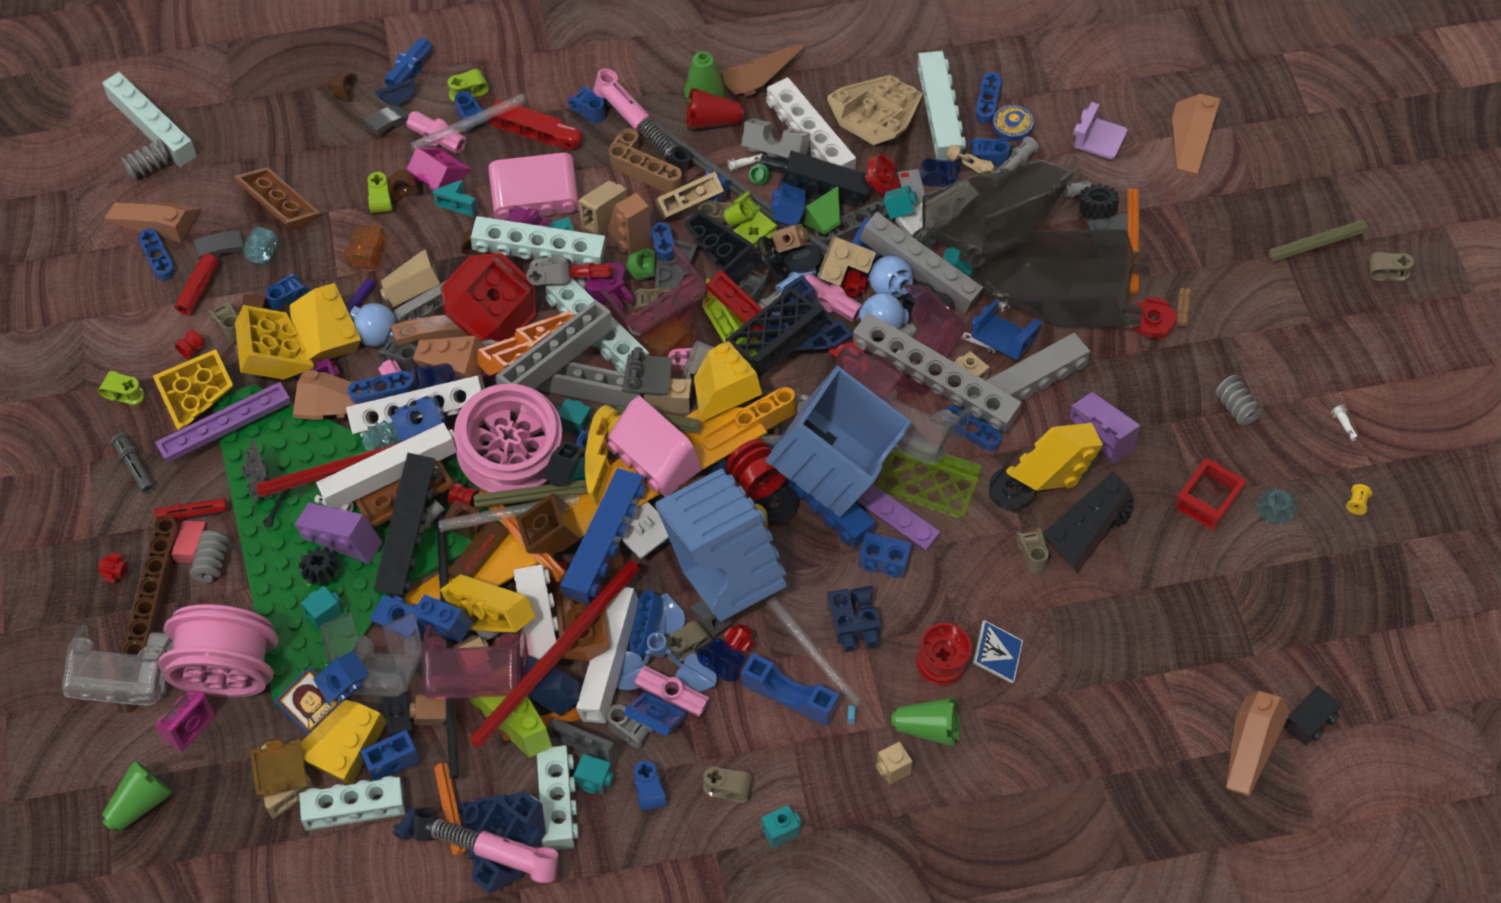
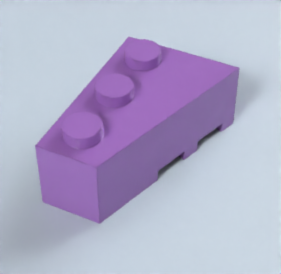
[1069,392,1141,464]
[294,503,383,565]

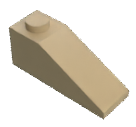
[655,172,724,220]

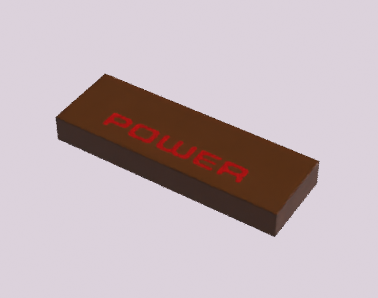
[448,519,509,579]

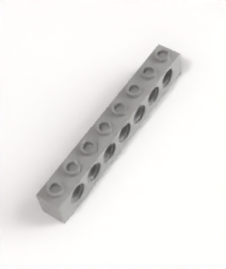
[853,312,1022,432]

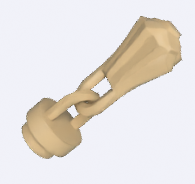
[946,144,995,178]

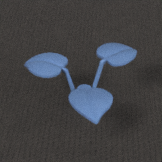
[616,593,717,693]

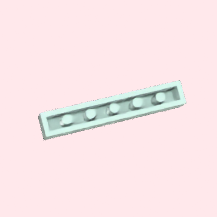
[918,51,966,161]
[102,72,197,167]

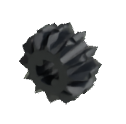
[299,545,340,587]

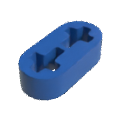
[651,222,675,260]

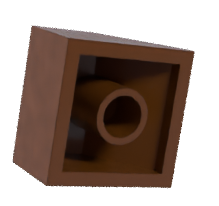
[516,493,580,554]

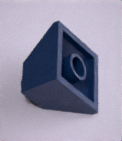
[524,655,581,716]

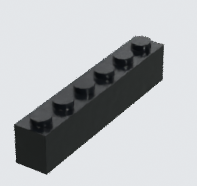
[374,452,439,599]

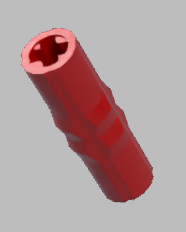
[174,253,220,316]

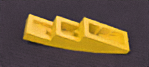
[585,415,611,507]

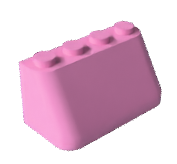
[488,153,579,220]
[606,396,702,497]

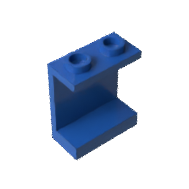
[971,300,1042,360]

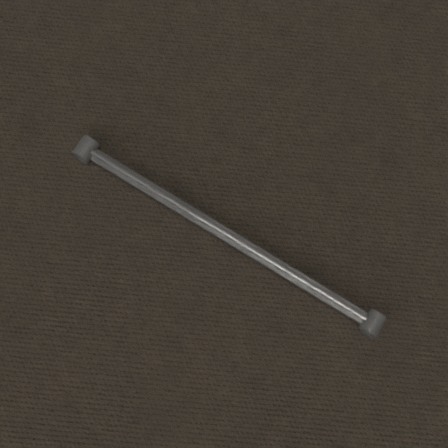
[603,98,828,258]

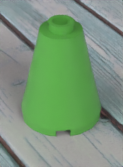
[684,52,725,102]
[892,697,961,747]
[102,761,172,831]

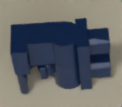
[827,586,881,653]

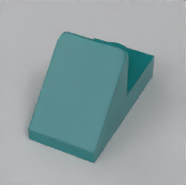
[433,180,477,218]

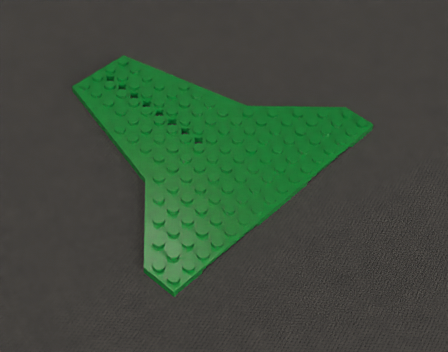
[212,385,550,710]

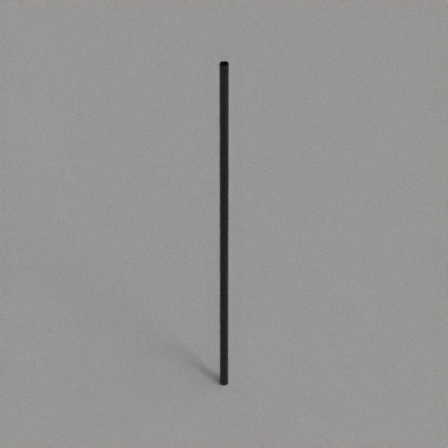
[435,395,459,780]

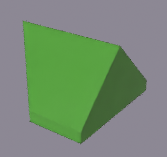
[799,186,840,234]

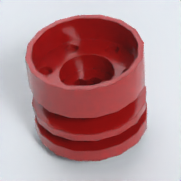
[726,438,787,501]
[916,623,971,686]

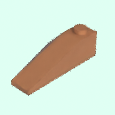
[719,44,803,96]
[1171,94,1220,176]
[104,203,200,243]
[293,370,378,420]
[1226,691,1290,797]

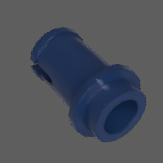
[393,807,416,841]

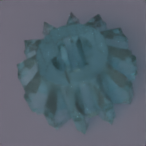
[243,227,278,265]
[362,420,401,452]
[1257,485,1298,526]

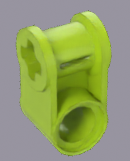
[448,69,489,102]
[368,172,392,214]
[724,190,761,227]
[98,371,145,406]

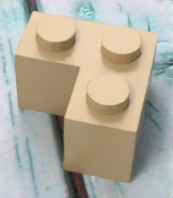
[817,236,876,286]
[644,366,692,413]

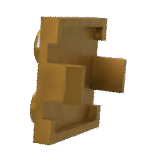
[250,737,308,798]

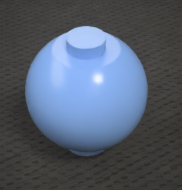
[869,255,913,298]
[859,293,909,330]
[349,303,396,347]

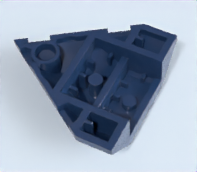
[755,275,853,353]
[457,791,546,893]

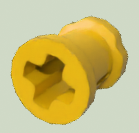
[1346,484,1372,515]

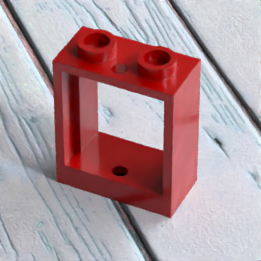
[1174,458,1246,532]

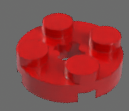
[865,154,899,198]
[1131,297,1176,339]

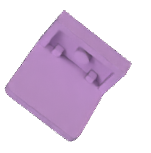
[1073,102,1127,160]

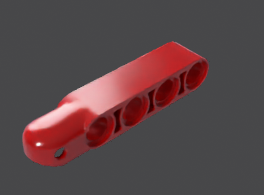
[485,99,583,150]

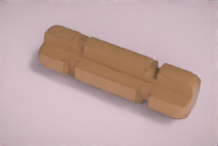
[1176,287,1192,327]

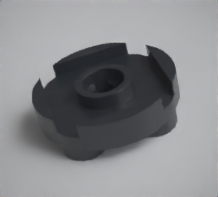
[989,468,1035,513]
[752,485,797,526]

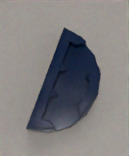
[375,78,415,105]

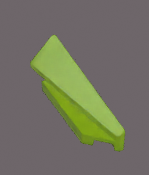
[702,278,761,366]

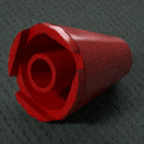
[686,88,744,130]

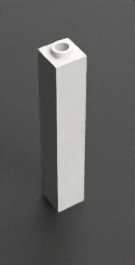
[316,423,457,509]
[576,587,639,723]

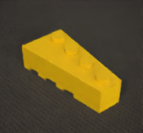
[440,574,536,633]

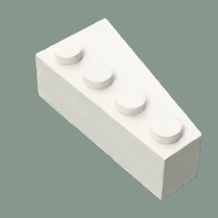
[513,565,559,660]

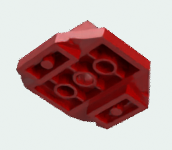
[440,253,535,342]

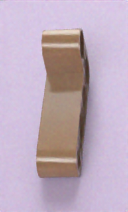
[609,128,682,193]

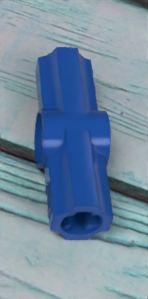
[384,37,433,86]

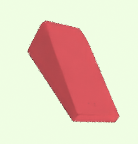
[171,521,206,563]

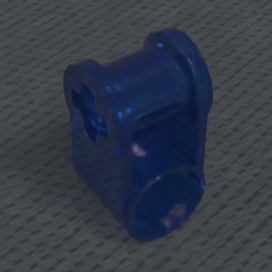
[920,158,961,188]
[411,363,454,390]
[697,638,745,682]

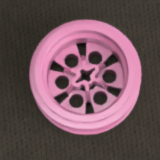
[454,384,562,492]
[158,605,279,697]

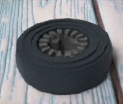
[784,245,823,273]

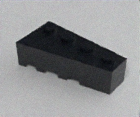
[777,150,870,207]
[684,210,762,284]
[1043,471,1132,574]

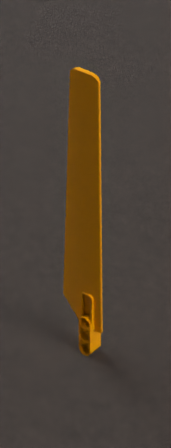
[405,387,797,606]

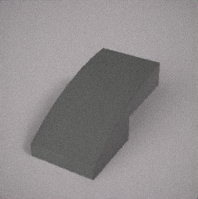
[364,105,409,136]
[194,231,244,260]

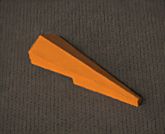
[476,311,574,376]

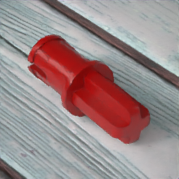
[570,262,614,280]

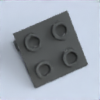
[622,347,673,395]
[242,439,273,504]

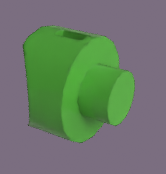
[626,248,655,281]

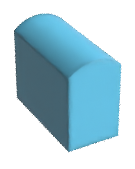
[847,706,855,724]

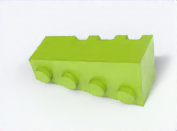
[465,664,552,758]

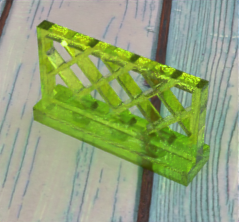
[876,439,982,519]

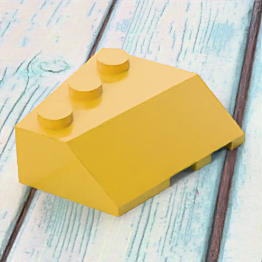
[289,283,361,362]
[235,305,314,380]
[694,341,762,422]
[153,349,234,431]
[1006,423,1103,491]
[301,700,387,785]

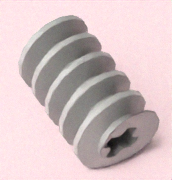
[120,139,168,180]
[1216,375,1263,426]
[189,530,230,583]

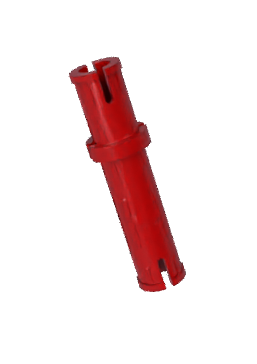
[154,498,227,521]

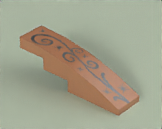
[390,315,468,346]

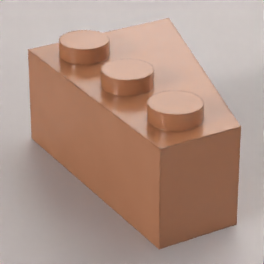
[607,193,652,256]
[413,336,485,381]

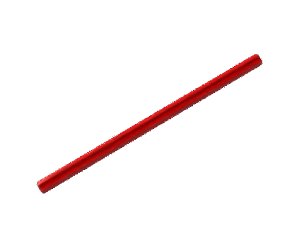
[256,424,490,497]
[470,560,639,748]

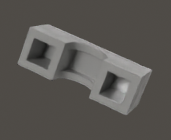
[741,118,810,160]

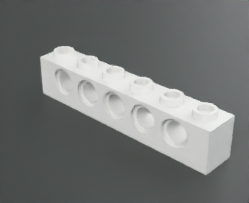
[766,77,856,170]
[346,375,485,437]

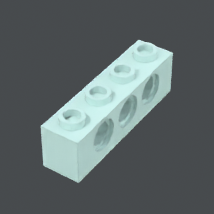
[537,746,578,850]
[299,776,406,830]

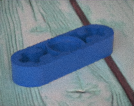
[975,72,1001,124]
[138,229,175,281]
[348,371,414,404]
[942,406,1001,451]
[629,590,662,657]

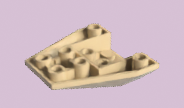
[827,75,923,145]

